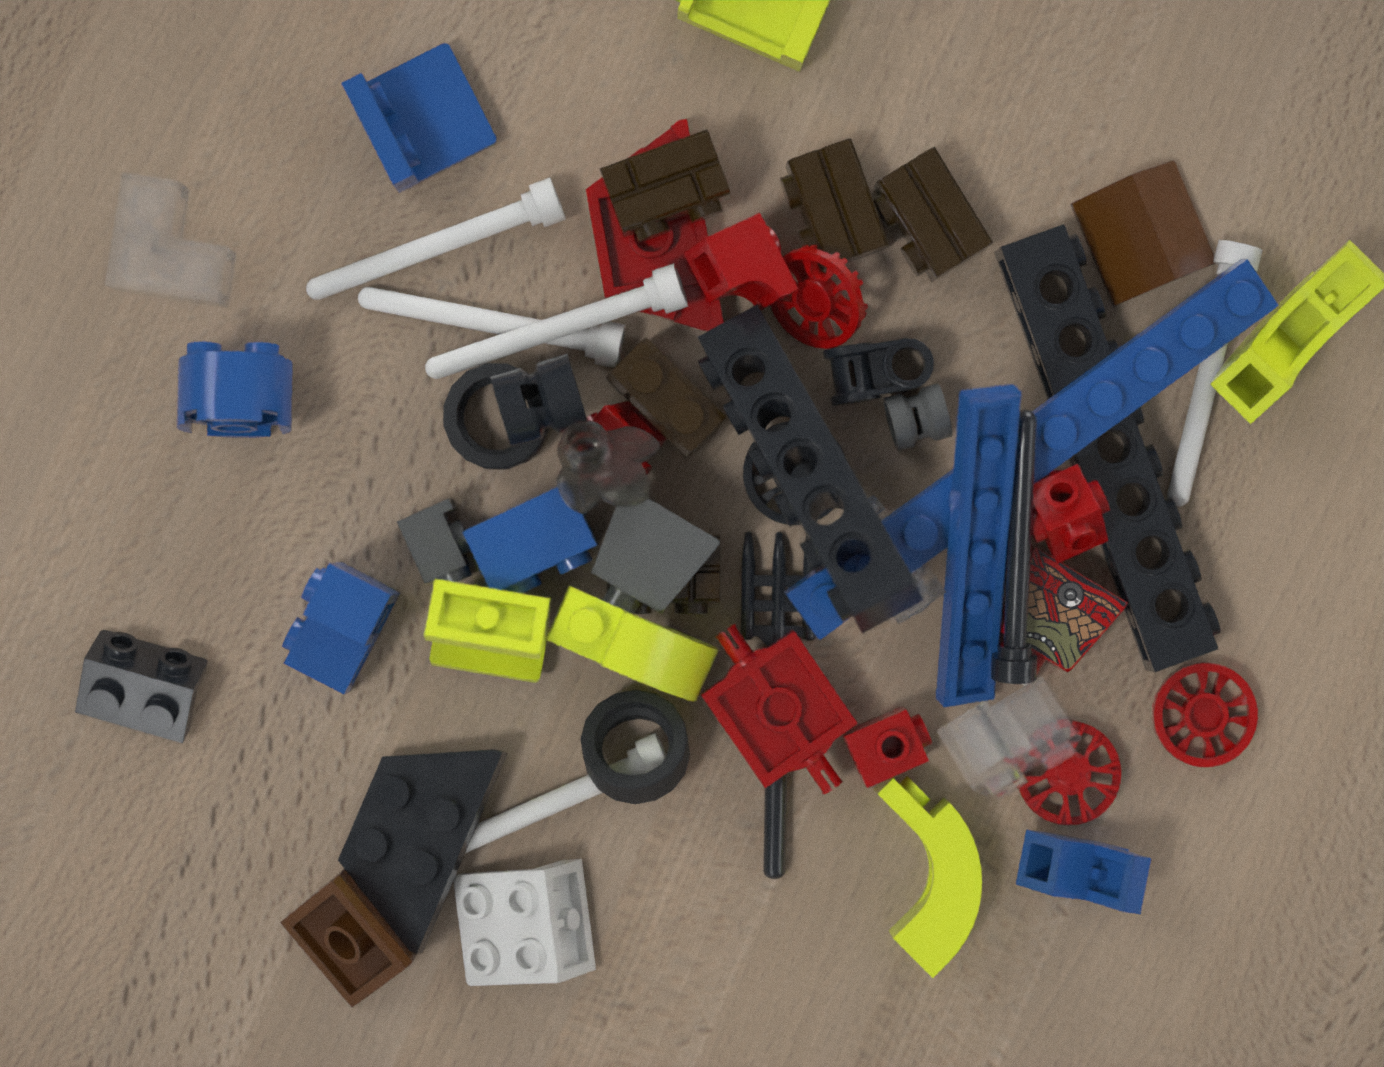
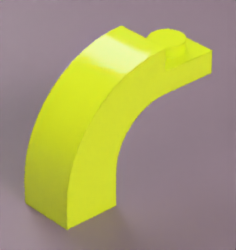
[1210,240,1384,424]
[546,586,719,702]
[873,776,982,978]

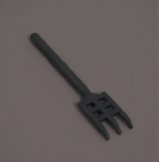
[741,531,816,879]

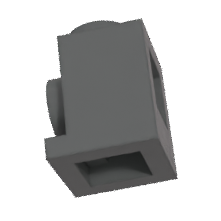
[397,498,472,584]

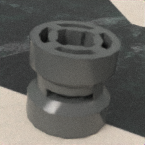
[883,383,952,451]

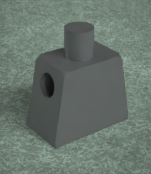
[592,486,720,614]

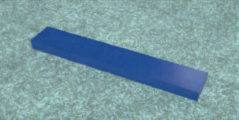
[936,384,1022,708]

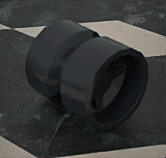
[490,354,588,447]

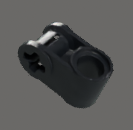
[823,338,934,406]

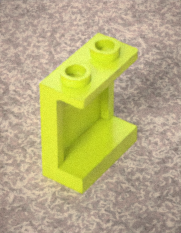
[675,0,831,72]
[424,579,550,683]

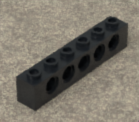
[697,305,923,634]

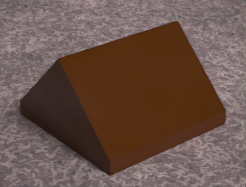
[1070,160,1216,307]
[280,869,417,1008]

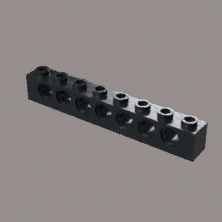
[994,224,1221,672]

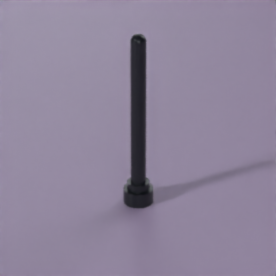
[991,410,1037,684]

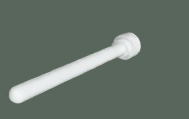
[306,178,566,300]
[1167,240,1263,506]
[425,264,688,379]
[358,287,626,368]
[466,733,667,853]

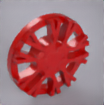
[771,245,868,349]
[1152,662,1258,767]
[1016,721,1121,826]

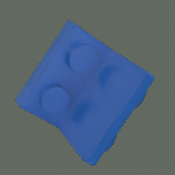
[341,43,497,193]

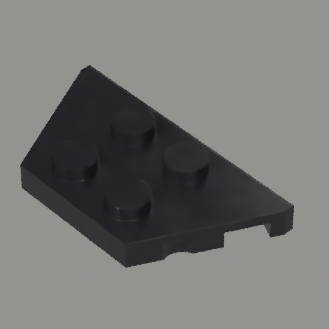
[338,749,508,954]

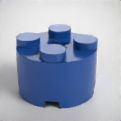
[177,341,293,438]

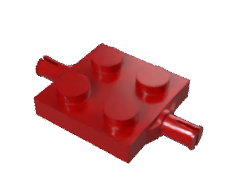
[700,623,858,795]

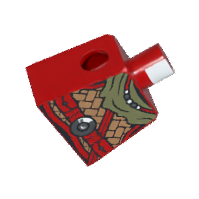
[1000,547,1128,689]

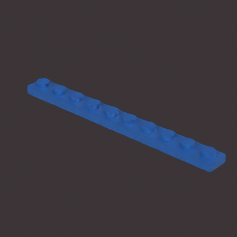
[784,259,1279,640]

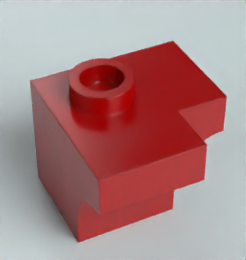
[684,213,799,311]

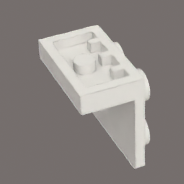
[453,859,596,986]

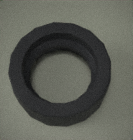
[443,363,550,470]
[580,690,690,804]

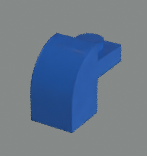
[1016,829,1151,914]

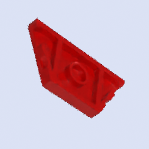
[585,119,724,332]

